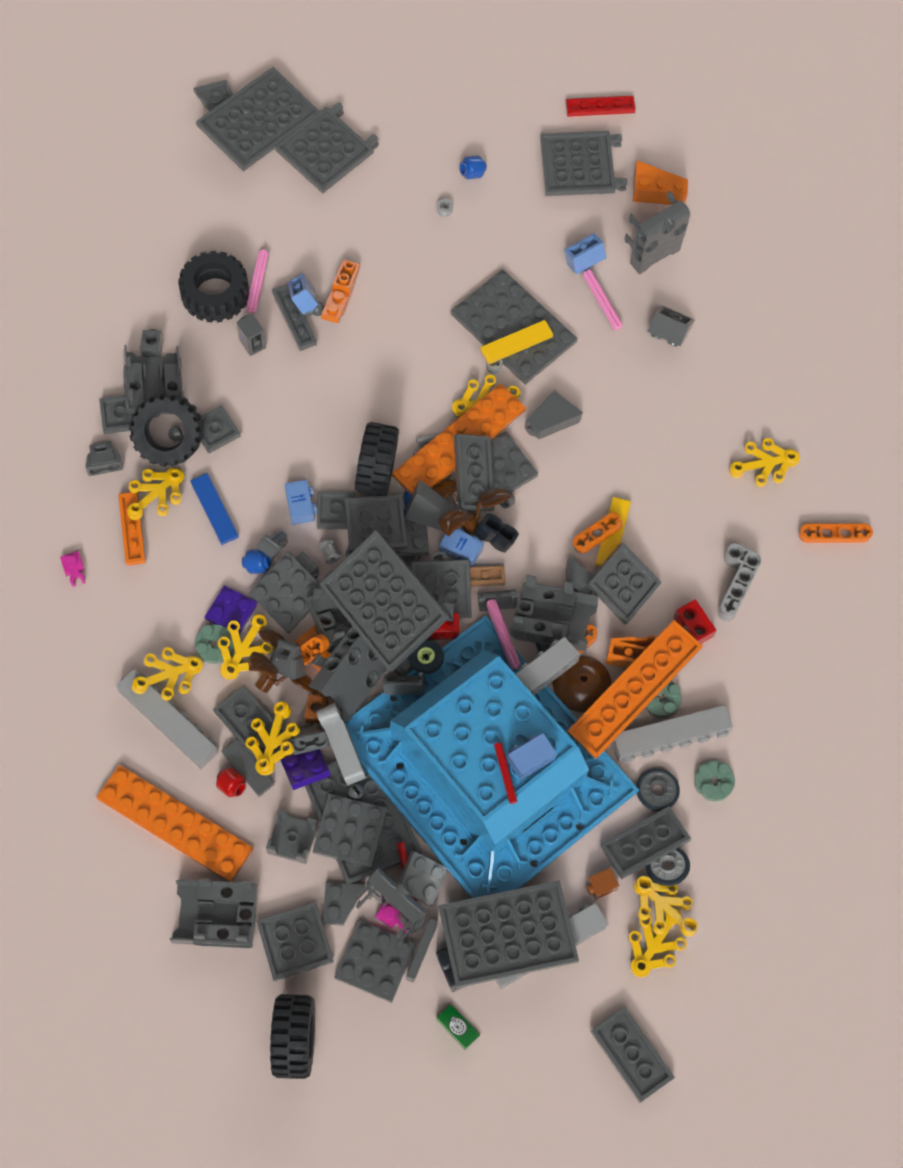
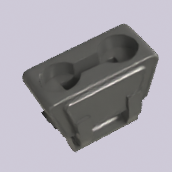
[85,441,123,476]
[269,639,306,680]
[289,723,330,755]

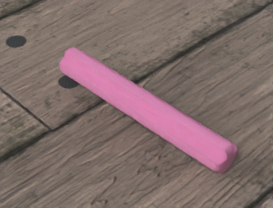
[246,249,269,314]
[583,269,623,330]
[486,599,521,670]

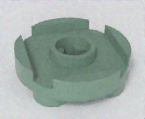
[195,625,234,664]
[646,681,682,718]
[694,761,735,802]

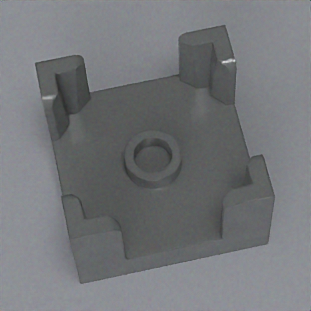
[266,810,318,864]

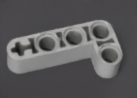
[718,543,761,621]
[316,703,367,786]

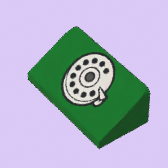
[436,1005,480,1050]

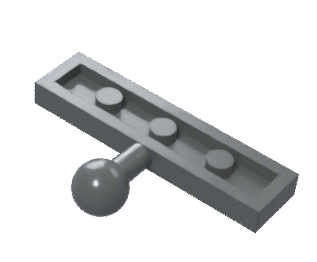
[272,284,324,351]

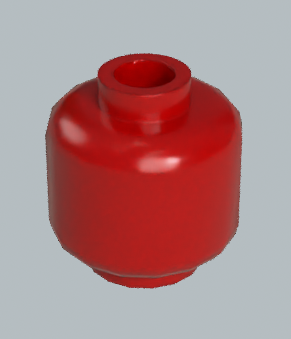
[216,768,246,798]

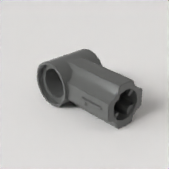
[257,531,289,559]

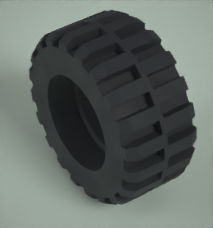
[178,251,249,323]
[129,393,204,467]
[355,422,399,496]
[270,994,315,1079]

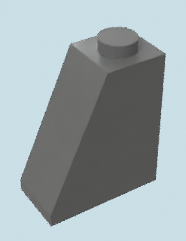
[525,391,583,439]
[405,481,456,531]

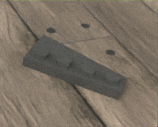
[194,80,233,112]

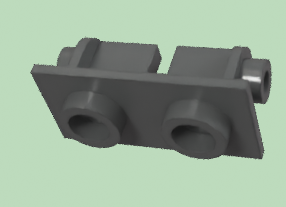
[477,590,518,611]

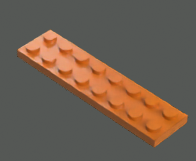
[392,384,526,495]
[567,620,703,759]
[96,765,254,882]

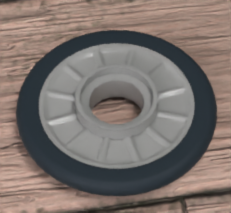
[645,848,690,886]

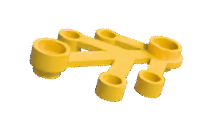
[452,375,521,417]
[729,438,800,487]
[127,468,184,520]
[217,614,273,680]
[131,647,203,701]
[245,702,300,775]
[633,876,698,937]
[628,908,687,978]

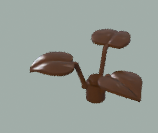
[432,480,514,536]
[249,627,318,694]

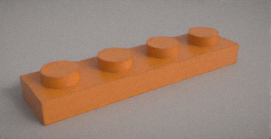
[118,492,146,566]

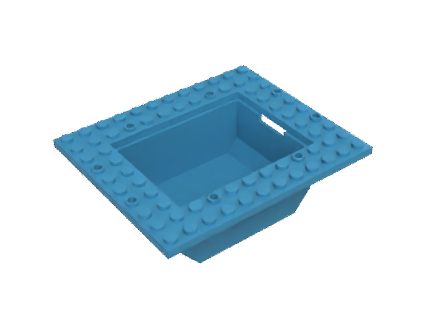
[346,616,639,898]

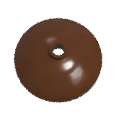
[553,656,611,712]

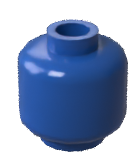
[459,155,487,180]
[242,549,271,574]

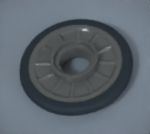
[636,768,680,811]

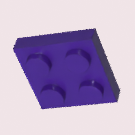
[205,585,258,635]
[281,749,331,790]

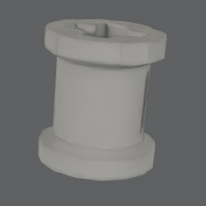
[318,539,341,564]

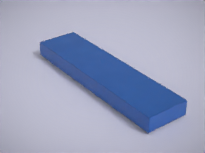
[190,473,239,545]

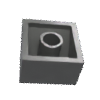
[647,305,695,347]

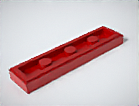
[566,96,636,117]

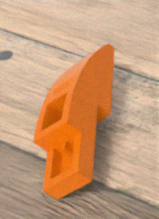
[321,259,360,323]

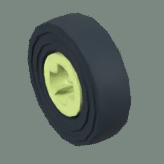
[409,640,444,675]

